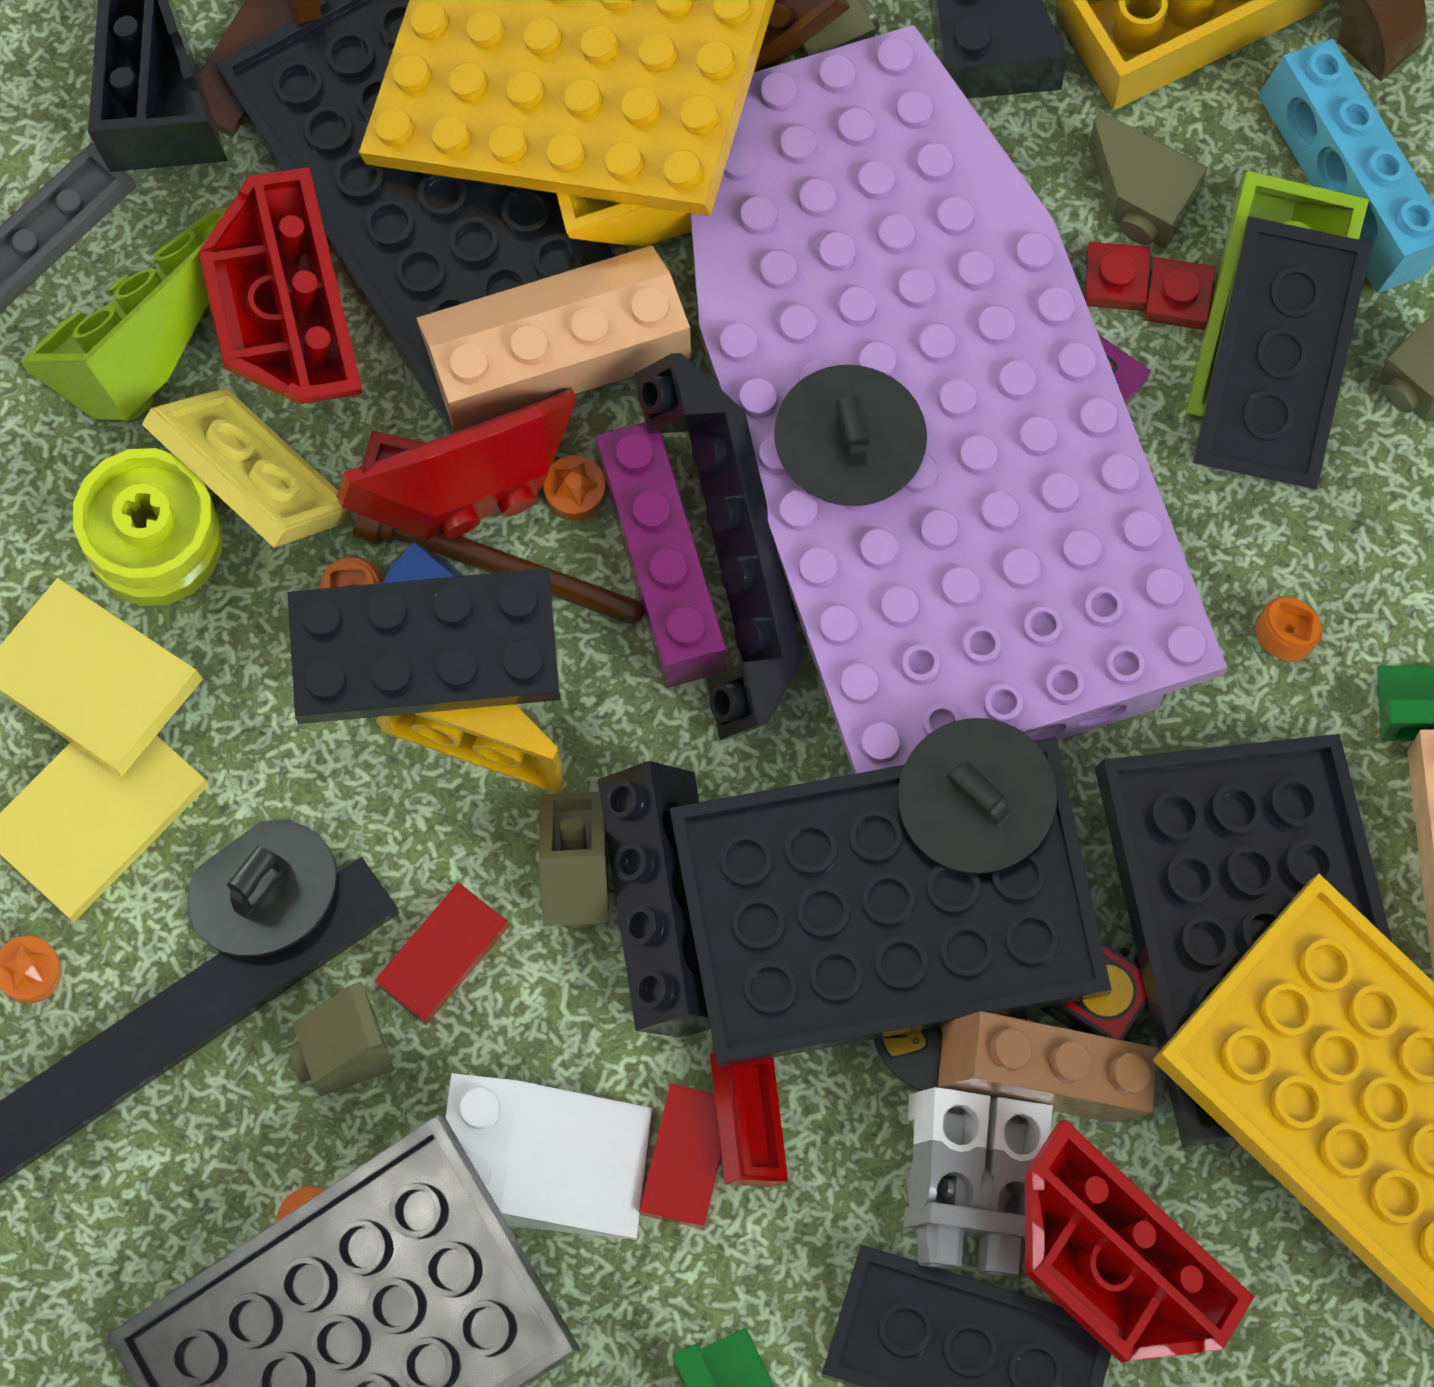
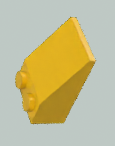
[377,704,564,794]

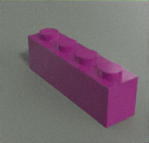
[596,422,726,688]

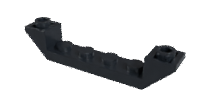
[635,353,803,740]

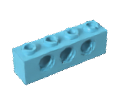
[1258,38,1434,293]

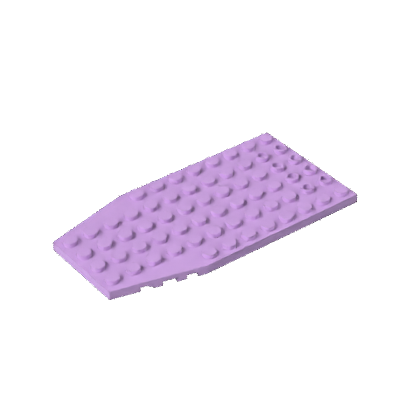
[691,25,1227,774]

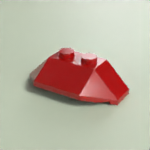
[198,167,362,404]
[336,388,577,540]
[1025,1119,1254,1363]

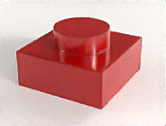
[1084,242,1150,311]
[1144,257,1216,331]

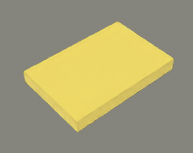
[142,388,352,548]
[0,578,203,777]
[0,735,209,923]

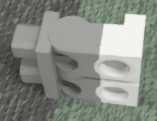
[903,1087,1053,1277]

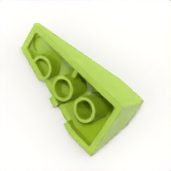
[1186,170,1369,417]
[20,207,228,421]

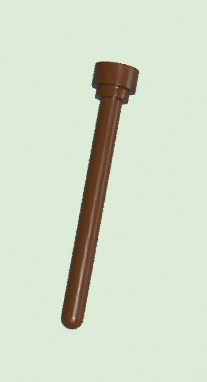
[353,514,644,624]

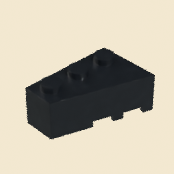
[88,0,228,172]

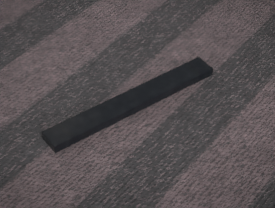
[0,857,400,1184]

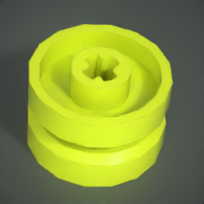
[73,448,222,606]

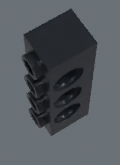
[598,761,710,1037]

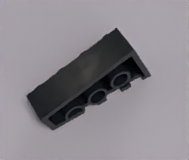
[929,0,1067,99]

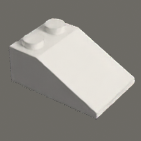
[445,1073,652,1240]

